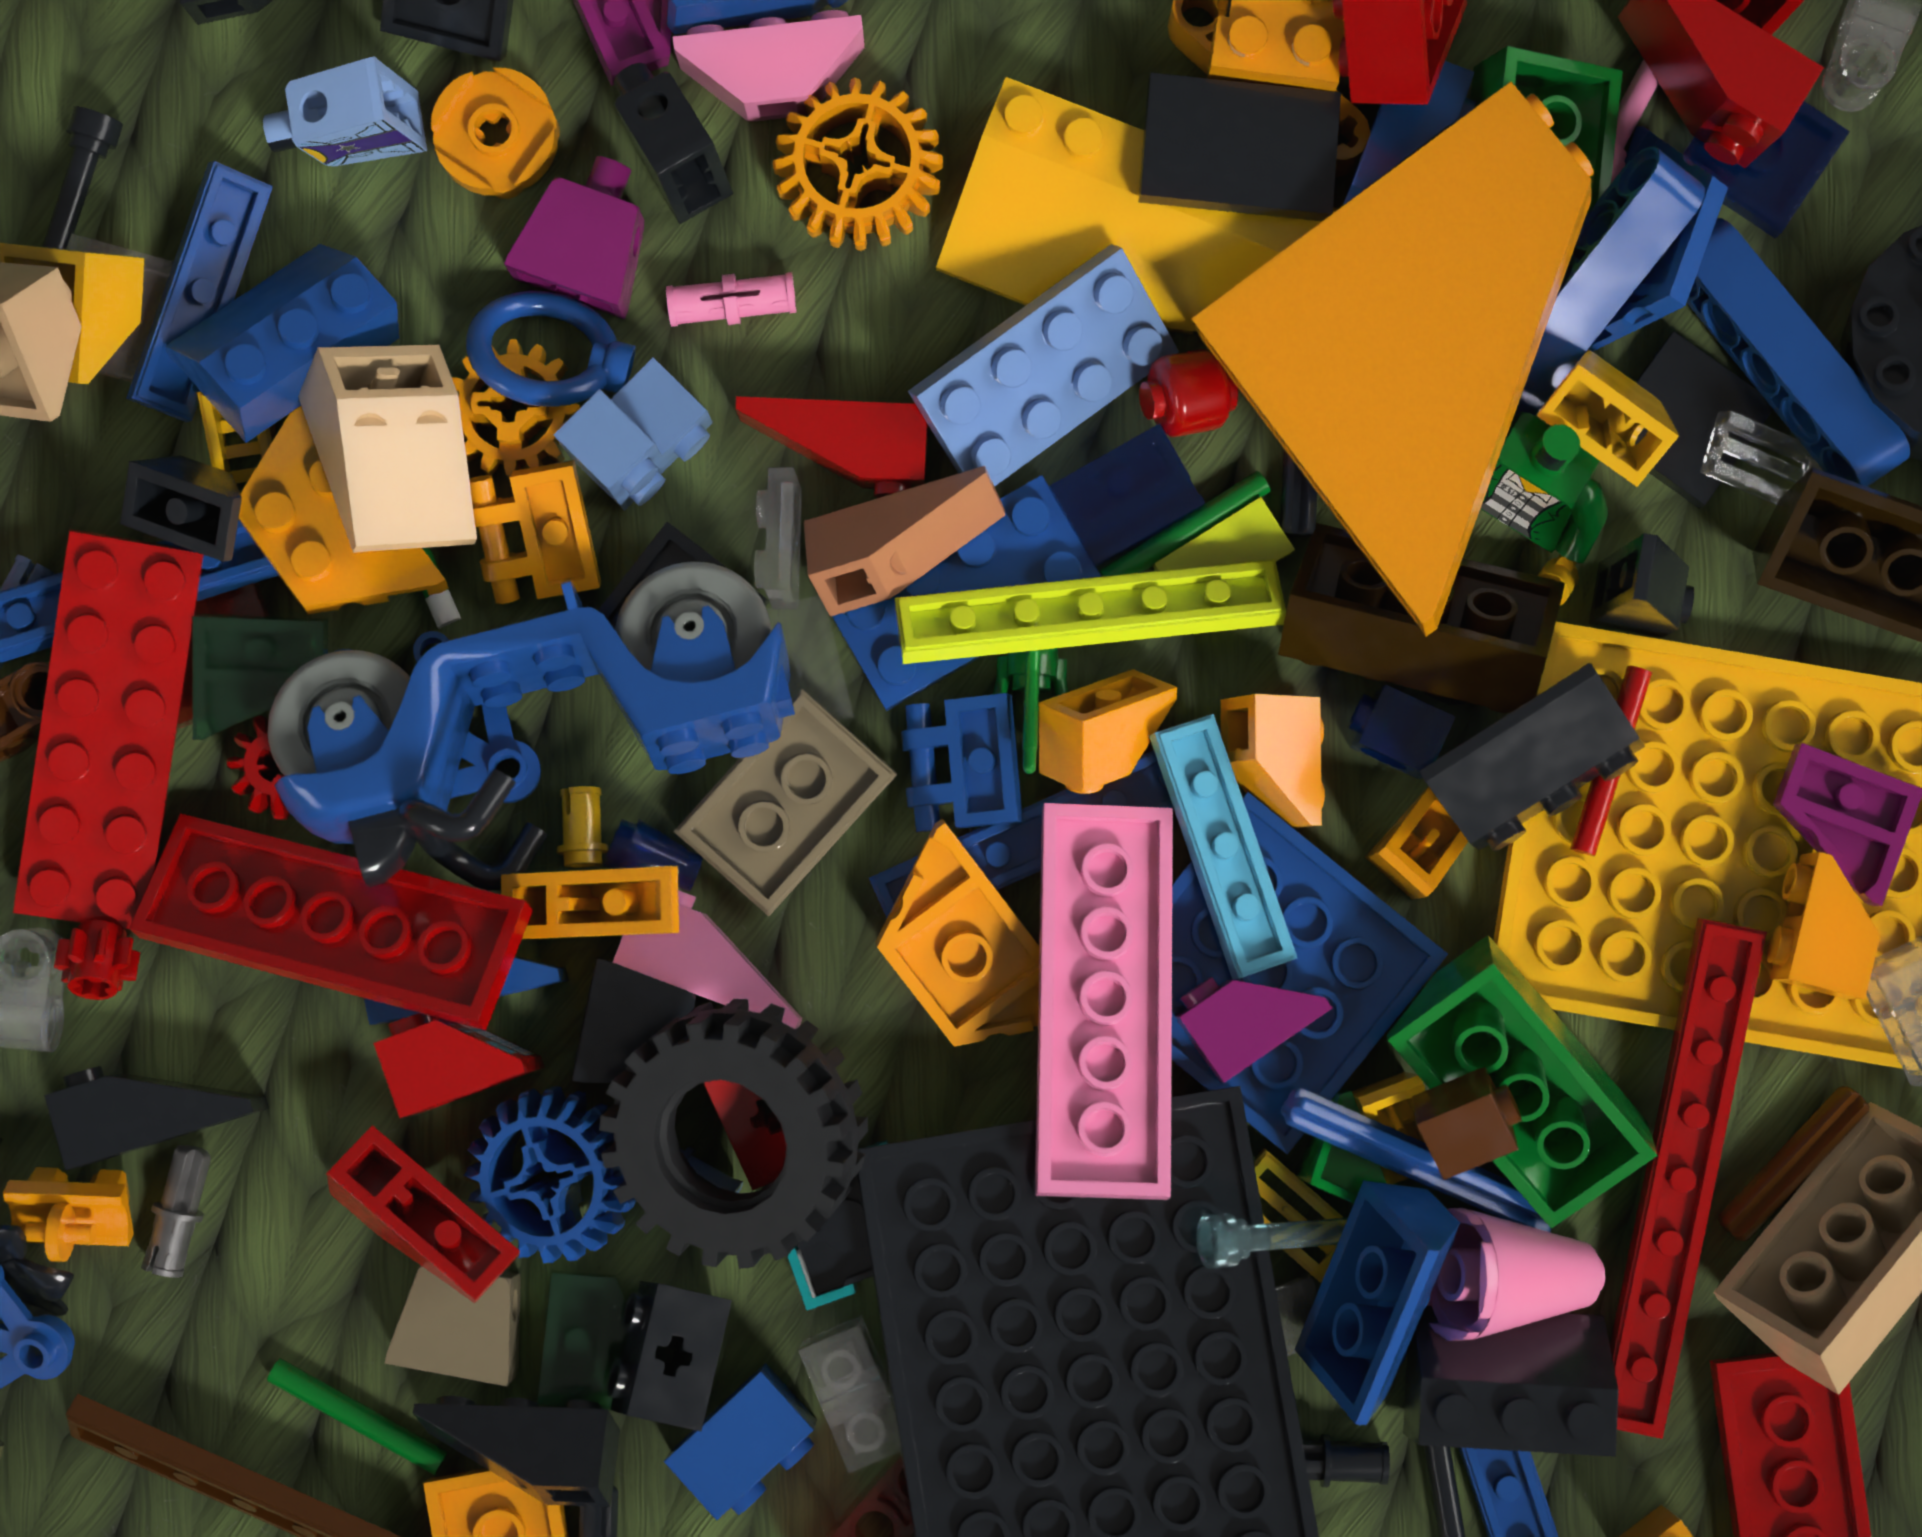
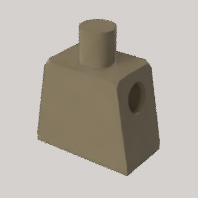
[384,1231,521,1386]

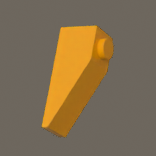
[501,866,679,939]

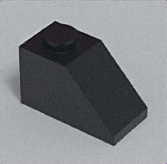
[120,455,242,562]

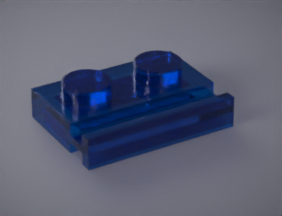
[1049,423,1205,567]

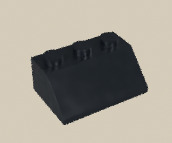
[1419,663,1645,851]
[1403,1306,1619,1457]

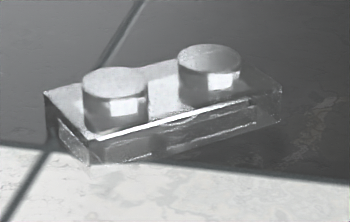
[754,467,802,609]

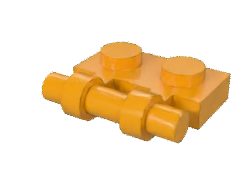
[469,460,601,604]

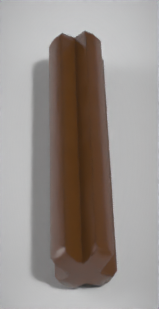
[1718,1086,1870,1242]

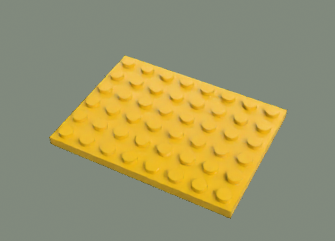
[1493,622,1922,1072]

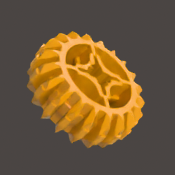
[773,77,943,251]

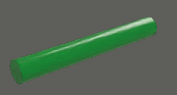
[1099,470,1271,577]
[267,1358,448,1475]

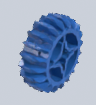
[463,1086,636,1264]

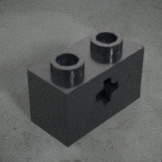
[607,1281,732,1431]

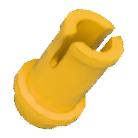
[557,786,608,868]

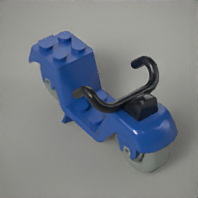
[268,562,795,891]

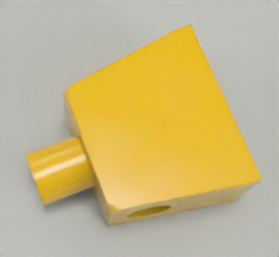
[1537,350,1679,487]

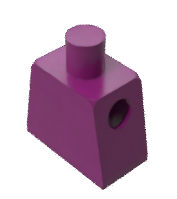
[504,156,645,320]

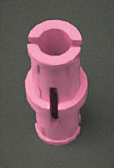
[666,272,796,327]

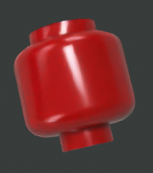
[1139,349,1238,437]

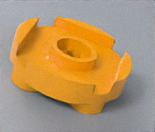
[431,68,560,199]

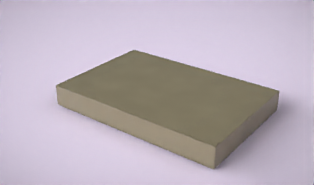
[674,689,897,916]

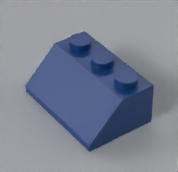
[165,244,399,443]
[1294,1180,1460,1425]

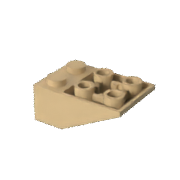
[298,345,477,552]

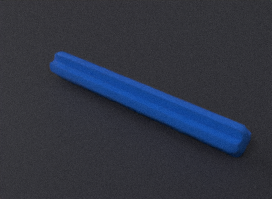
[1281,1088,1552,1232]

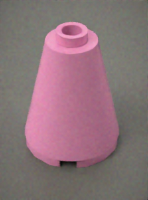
[1427,1208,1605,1341]

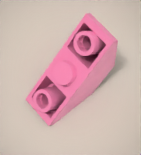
[673,10,865,122]

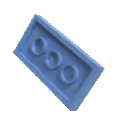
[908,244,1179,487]

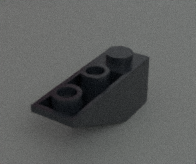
[413,1396,620,1507]

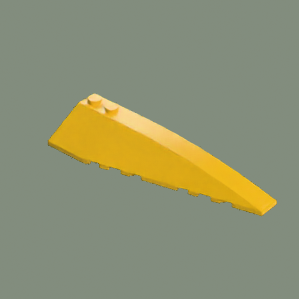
[936,77,1566,383]

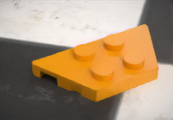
[238,406,449,615]
[875,818,1039,1047]

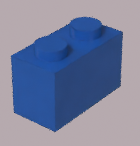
[664,1363,817,1520]

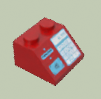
[373,1013,545,1118]

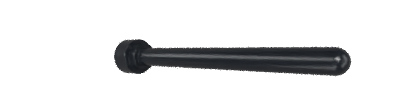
[42,106,123,250]

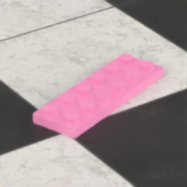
[1035,803,1173,1200]

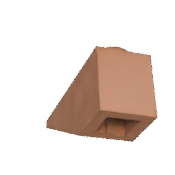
[804,466,1005,617]

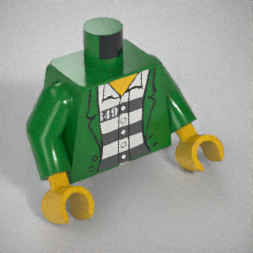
[1480,412,1608,605]

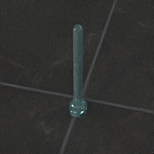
[1197,1207,1489,1269]

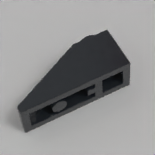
[1589,533,1694,637]
[44,1066,269,1170]

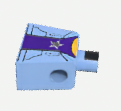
[263,57,427,166]

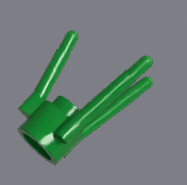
[992,648,1069,774]

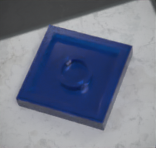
[1682,101,1850,239]

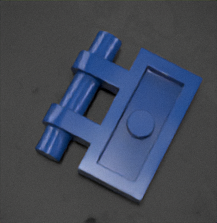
[901,693,1023,833]

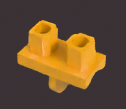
[3,1167,134,1262]

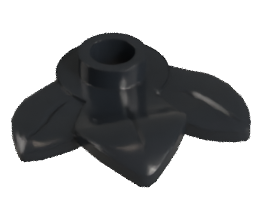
[0,1225,74,1316]

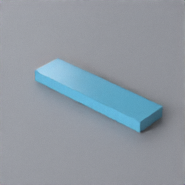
[1149,714,1297,980]

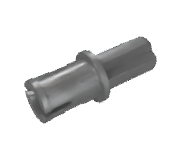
[141,1145,211,1278]

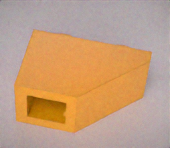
[1221,694,1325,828]
[1767,852,1881,999]

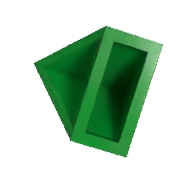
[1295,1088,1387,1204]

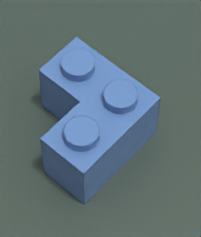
[554,358,713,511]

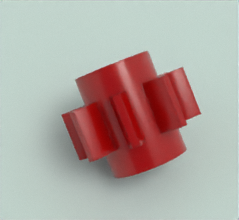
[53,920,141,1000]

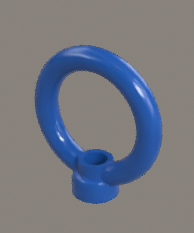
[466,290,636,407]

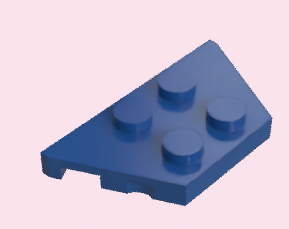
[1584,126,1728,354]

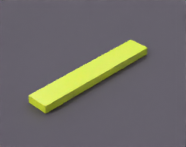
[895,559,1286,664]

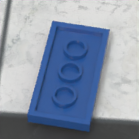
[831,475,1101,711]

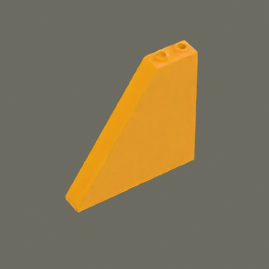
[1191,82,1594,637]

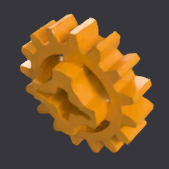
[452,339,581,477]

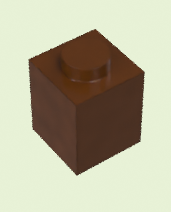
[1412,1066,1522,1180]

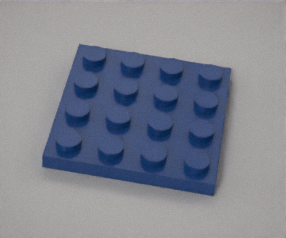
[1171,792,1448,1154]

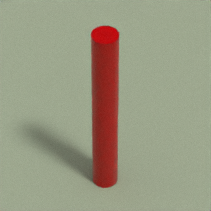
[1570,666,1652,857]

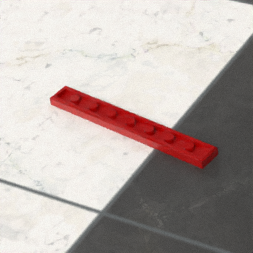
[1610,918,1767,1439]

